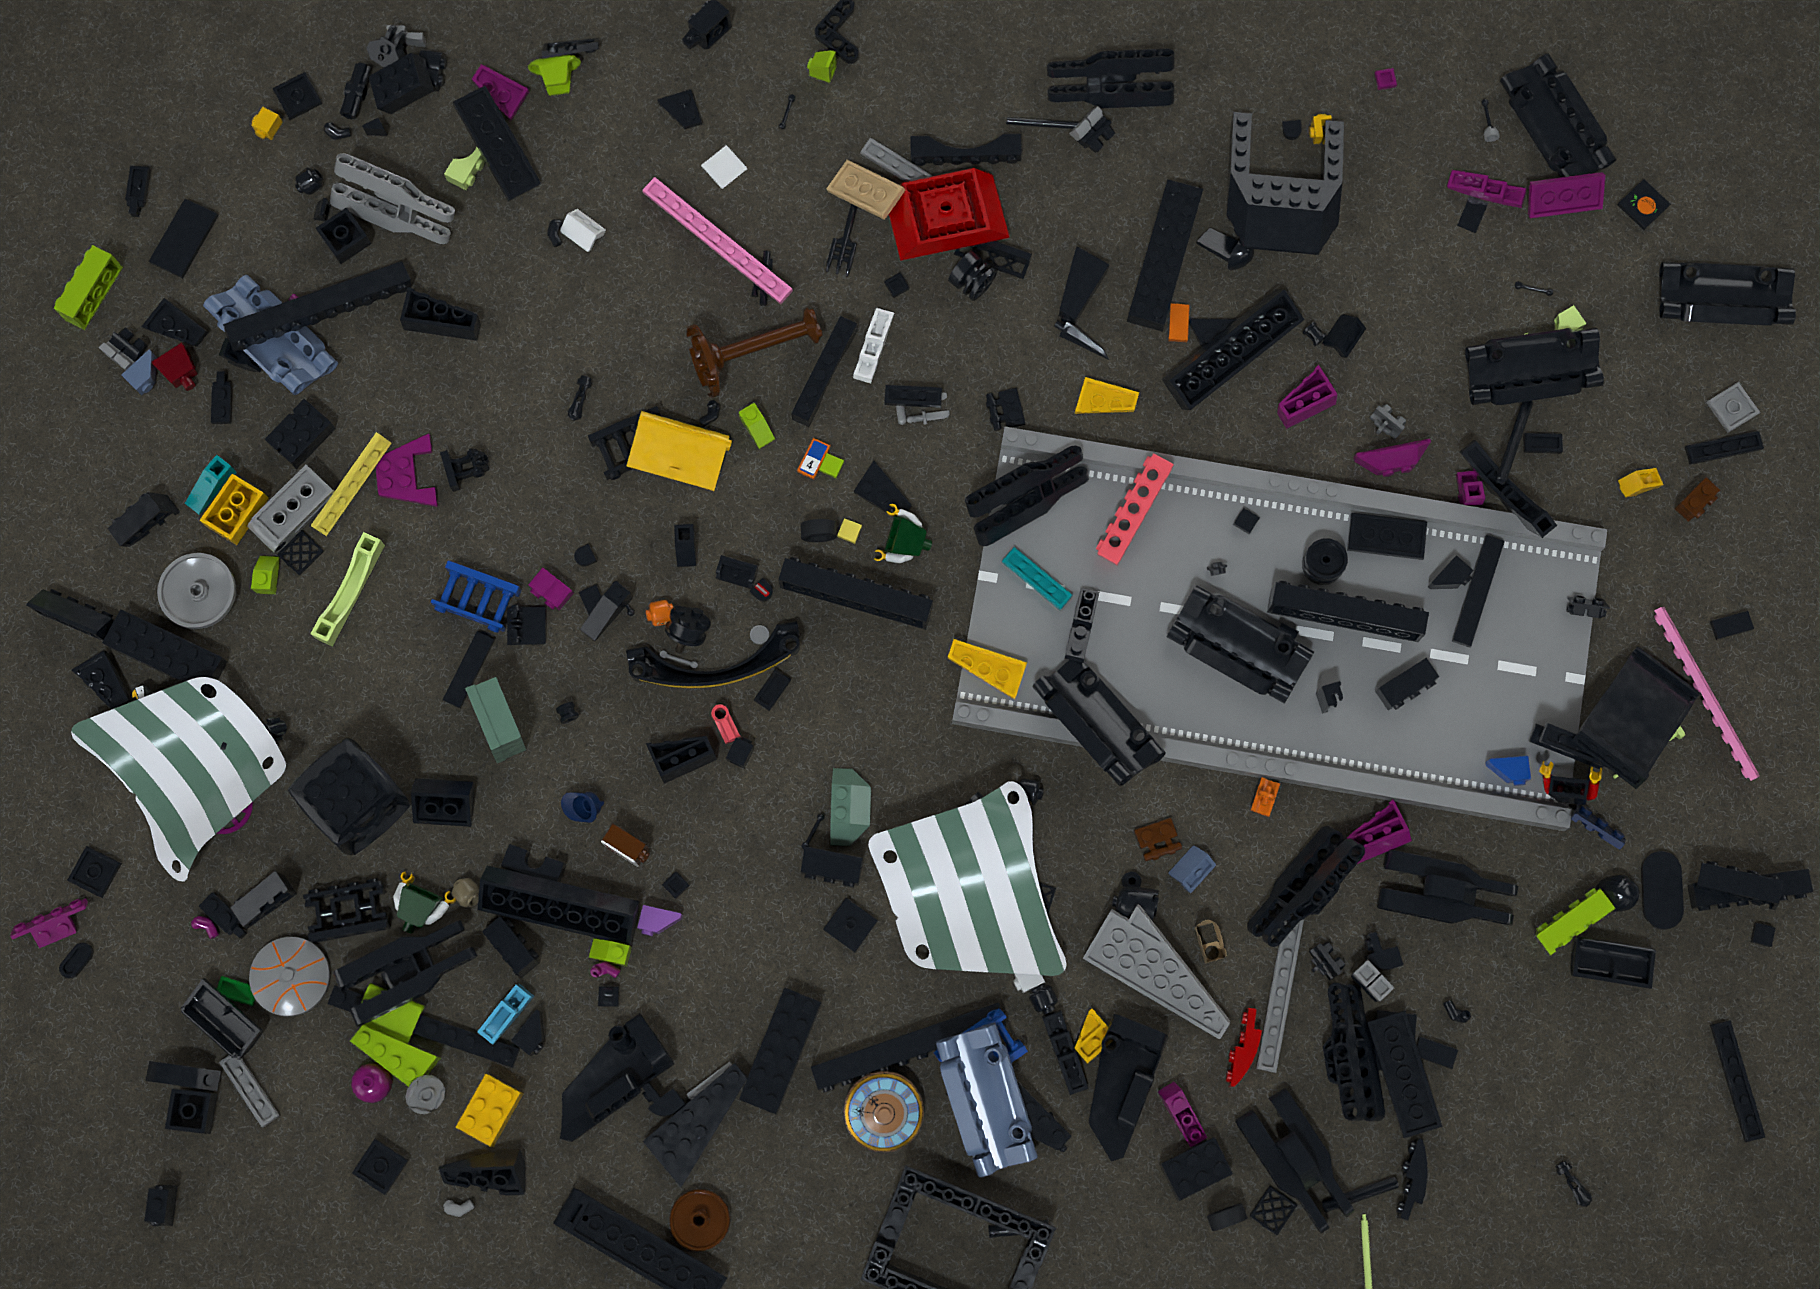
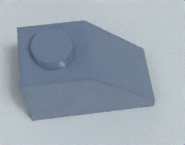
[121,350,157,395]

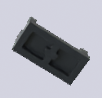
[716,555,758,589]
[1316,681,1343,714]

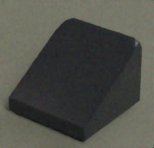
[362,118,388,136]
[313,198,331,222]

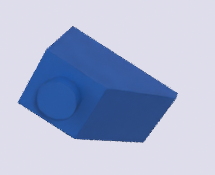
[1485,756,1531,786]

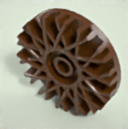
[670,1189,730,1251]

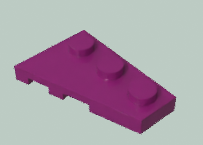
[472,64,529,122]

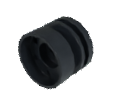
[948,251,997,301]

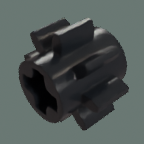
[264,717,287,741]

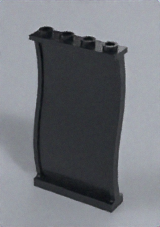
[1572,646,1701,789]

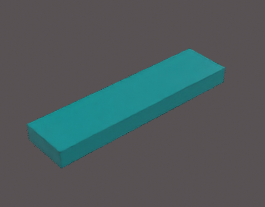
[1002,547,1073,610]

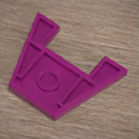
[375,434,438,507]

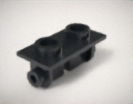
[1566,595,1610,618]

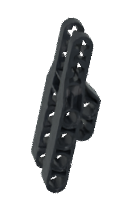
[1047,49,1175,108]
[965,445,1089,546]
[1247,826,1365,947]
[1377,850,1519,925]
[332,920,478,1027]
[1322,983,1385,1122]
[1235,1088,1355,1234]

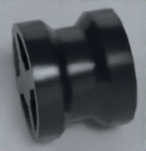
[555,702,579,724]

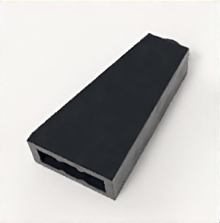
[1059,247,1109,325]

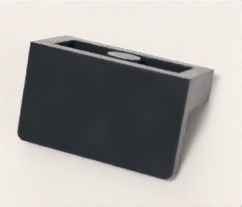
[1322,314,1366,358]

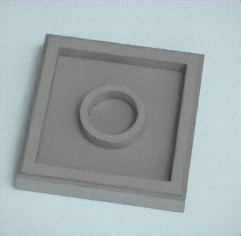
[1706,382,1760,433]

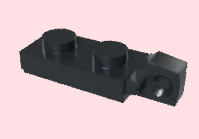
[125,166,151,217]
[211,371,232,424]
[198,892,247,939]

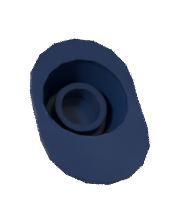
[561,792,604,823]

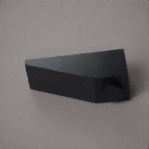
[580,581,632,641]

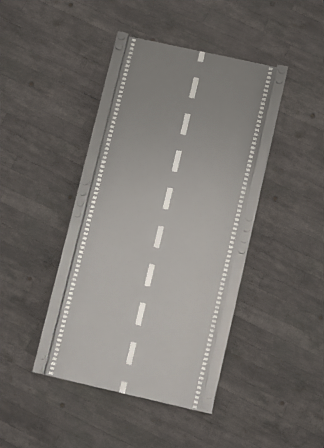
[952,427,1607,831]

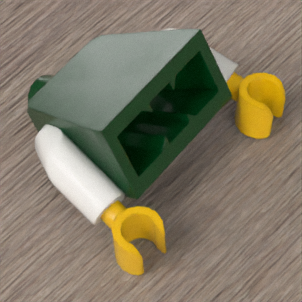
[874,504,932,563]
[393,872,456,933]

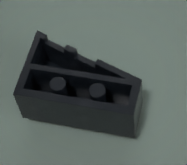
[107,492,180,547]
[646,736,717,784]

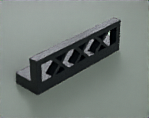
[954,241,1032,279]

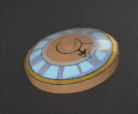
[844,1071,924,1152]

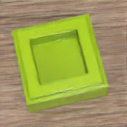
[819,453,844,479]

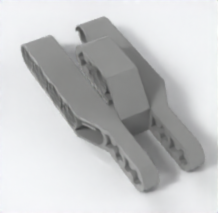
[330,153,455,244]

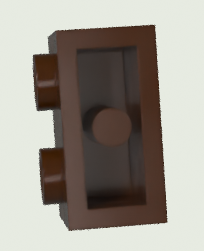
[1675,477,1720,522]

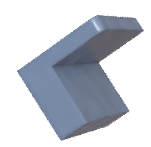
[1168,846,1216,894]

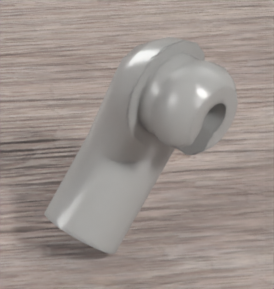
[444,1199,475,1217]

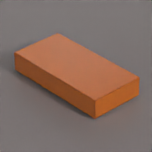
[1168,304,1189,342]

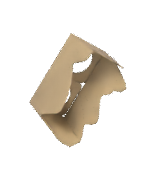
[1194,920,1227,964]

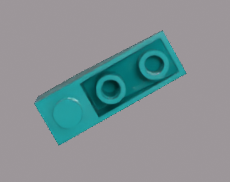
[185,455,237,515]

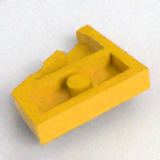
[1074,1008,1113,1064]

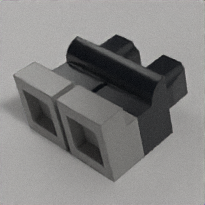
[1069,106,1115,153]
[99,327,148,370]
[1351,960,1394,1002]

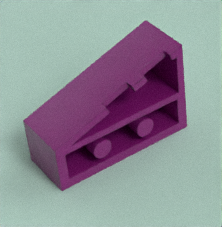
[1277,365,1338,429]
[1347,799,1412,864]

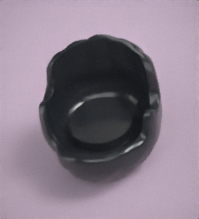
[1596,875,1640,912]

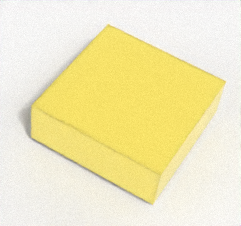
[837,518,862,544]

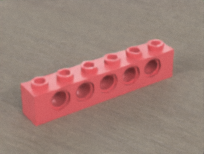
[1096,453,1174,566]

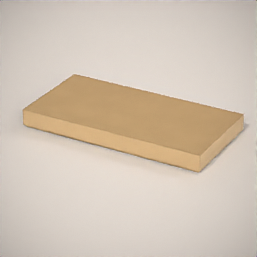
[827,160,905,220]

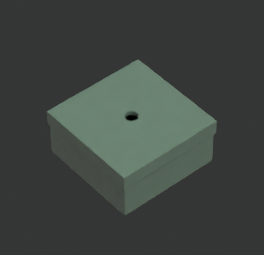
[465,677,526,764]

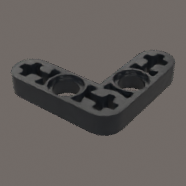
[815,0,859,64]

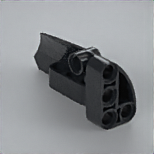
[560,1013,675,1142]
[1088,1014,1169,1162]

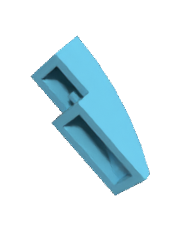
[478,984,534,1044]

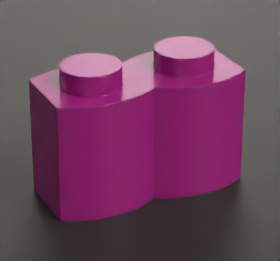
[528,568,574,611]

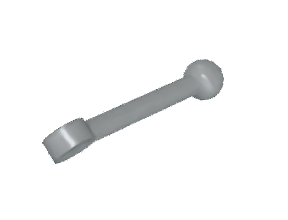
[660,651,698,668]

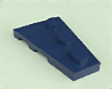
[1571,804,1626,850]

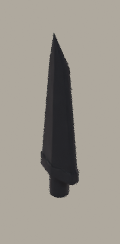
[1054,320,1109,360]

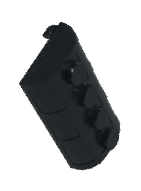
[1570,937,1656,989]
[181,978,263,1060]

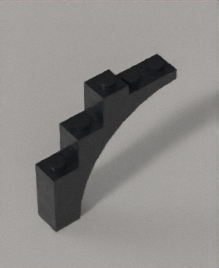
[1460,440,1558,538]

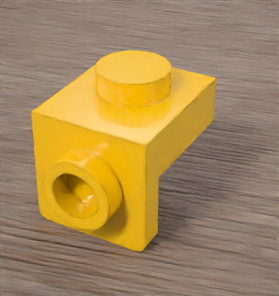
[1309,114,1332,144]

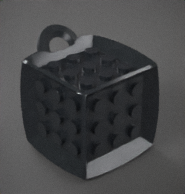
[288,738,411,855]

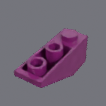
[1157,1082,1207,1148]

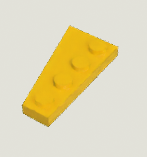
[948,639,1027,700]

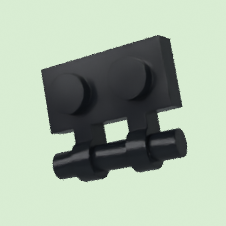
[986,388,1025,431]

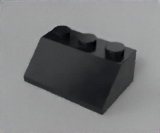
[411,778,474,827]
[801,846,863,888]

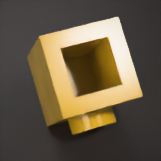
[252,107,282,140]

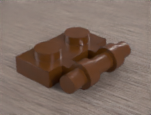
[1134,818,1182,862]

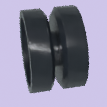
[1302,538,1348,585]

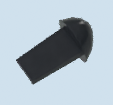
[1197,228,1254,270]

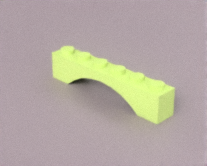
[311,532,385,647]

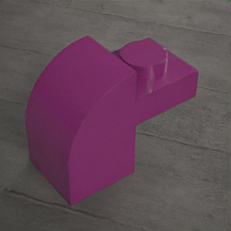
[1456,471,1485,506]

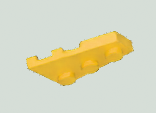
[1075,377,1139,414]

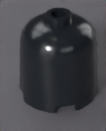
[1112,886,1159,923]

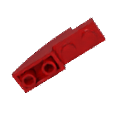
[1226,1008,1262,1087]

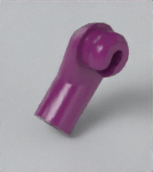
[590,961,621,978]

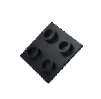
[507,605,546,645]

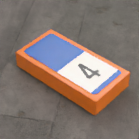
[797,438,830,480]

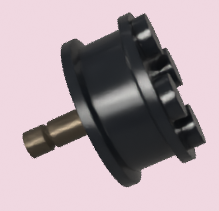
[665,606,711,654]

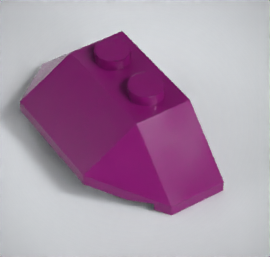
[1353,438,1431,477]

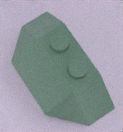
[831,768,871,846]

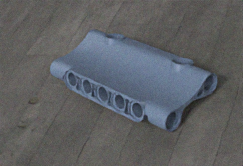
[203,275,338,395]
[936,1023,1038,1177]

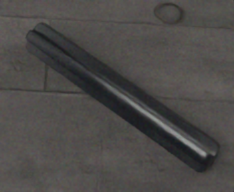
[1322,1177,1399,1212]

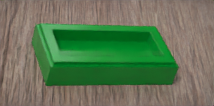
[217,976,256,1006]

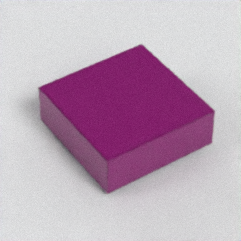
[1374,68,1397,90]

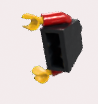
[1539,761,1602,805]

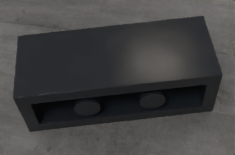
[1375,658,1440,711]

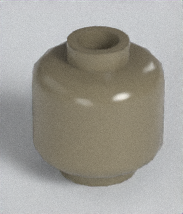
[452,878,479,907]

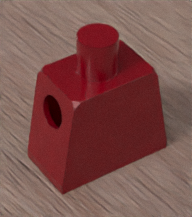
[152,342,198,391]

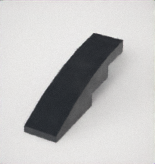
[1042,1010,1089,1095]

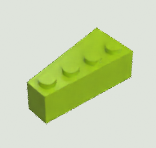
[1535,888,1615,955]
[350,1025,441,1087]

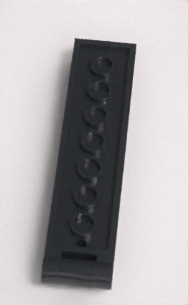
[553,1187,728,1289]

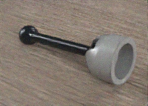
[1481,99,1499,142]

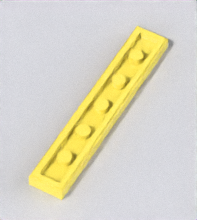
[311,432,392,536]

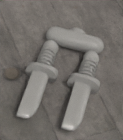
[896,393,950,425]

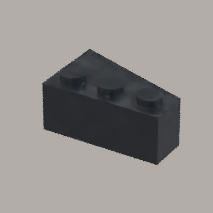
[230,871,297,928]
[482,916,540,978]

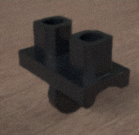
[1308,942,1345,980]

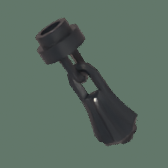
[568,375,592,421]
[1555,1160,1592,1207]

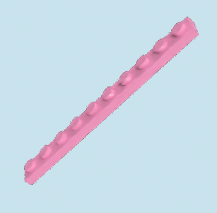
[642,177,793,304]
[1654,607,1760,781]

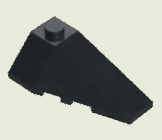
[438,1149,525,1196]

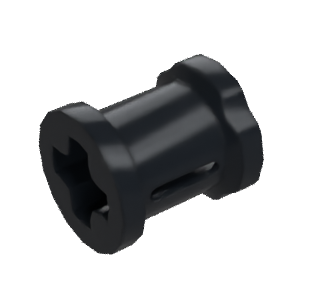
[1302,322,1327,347]

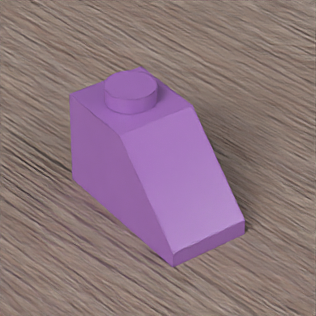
[637,905,683,936]

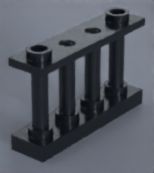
[587,406,661,480]
[1529,723,1609,769]

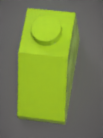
[807,51,837,83]
[738,403,775,449]
[251,556,280,595]
[589,938,632,967]

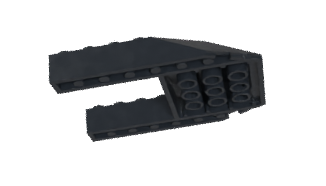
[1226,112,1344,255]

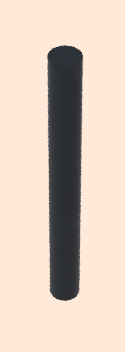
[1006,117,1079,129]

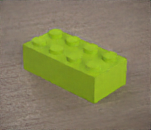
[54,245,123,330]

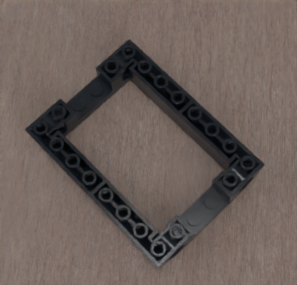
[861,1165,1056,1289]

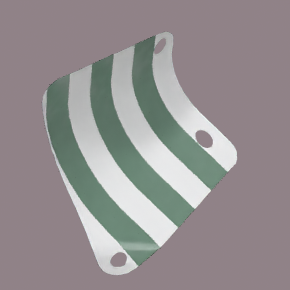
[71,677,286,882]
[868,781,1066,976]

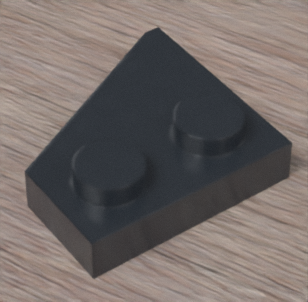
[657,89,702,130]

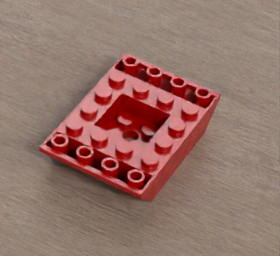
[889,168,1009,261]

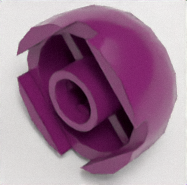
[351,1063,393,1103]

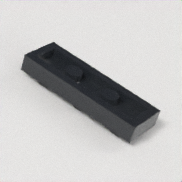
[884,385,942,408]

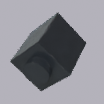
[726,737,754,769]

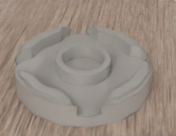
[406,1075,445,1114]

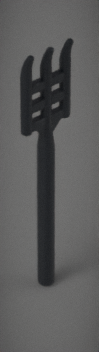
[826,204,857,277]

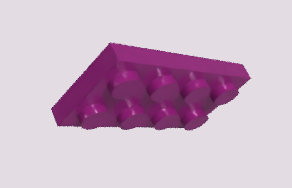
[1528,172,1605,218]

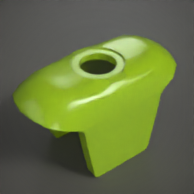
[528,55,581,96]

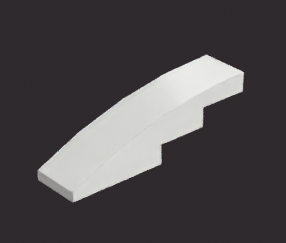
[853,308,894,383]

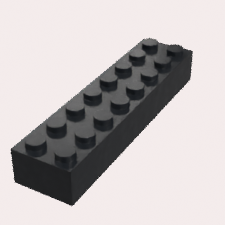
[1127,179,1203,332]
[1161,289,1304,411]
[778,557,933,630]
[1267,581,1429,642]
[477,866,640,946]

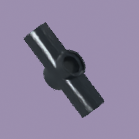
[340,62,372,120]

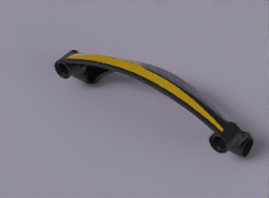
[626,621,800,688]

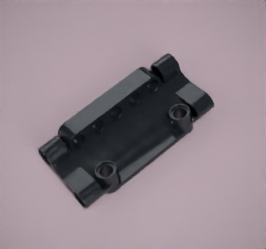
[1500,53,1617,178]
[1659,262,1796,326]
[1465,328,1604,405]
[1166,585,1315,704]
[1032,660,1166,786]

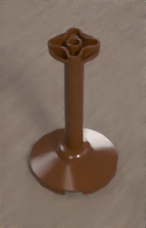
[686,308,822,398]

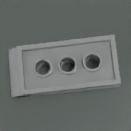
[247,465,335,553]

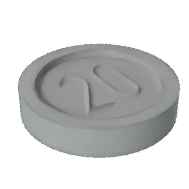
[750,625,769,644]

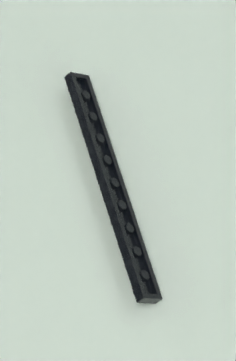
[327,985,520,1068]

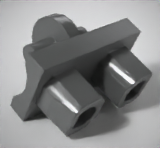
[1369,404,1406,439]

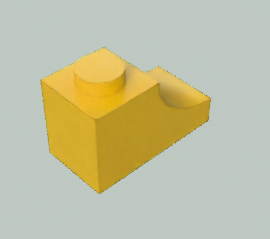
[1618,468,1663,498]

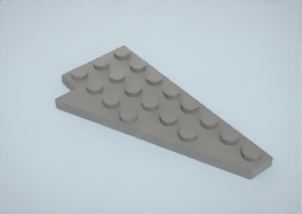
[1083,904,1230,1040]

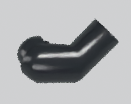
[323,122,351,140]
[547,219,563,247]
[699,400,720,427]
[1443,999,1471,1023]

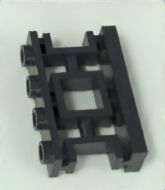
[303,879,391,943]

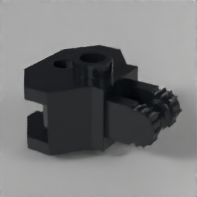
[366,24,406,67]

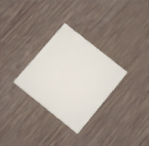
[701,145,747,189]

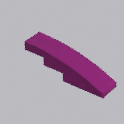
[1447,170,1527,208]

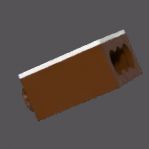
[601,824,650,867]

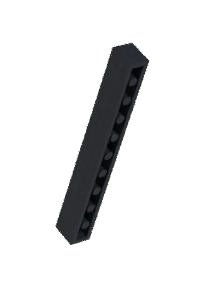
[223,261,411,352]
[811,1002,1006,1093]

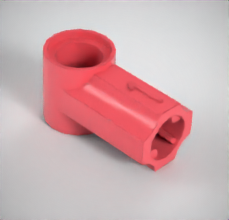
[711,704,741,744]

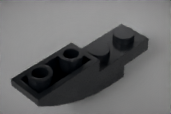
[1064,588,1100,663]
[1396,1138,1428,1221]

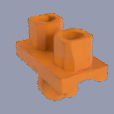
[1250,777,1280,817]

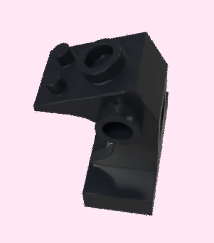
[440,448,490,492]

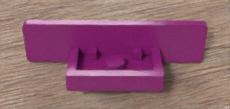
[10,898,88,948]

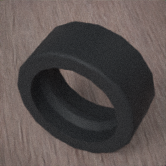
[800,519,837,542]
[1207,1203,1248,1231]

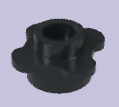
[1207,562,1227,576]

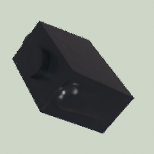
[144,1184,178,1226]

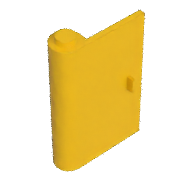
[626,411,732,491]

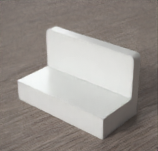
[560,209,606,252]

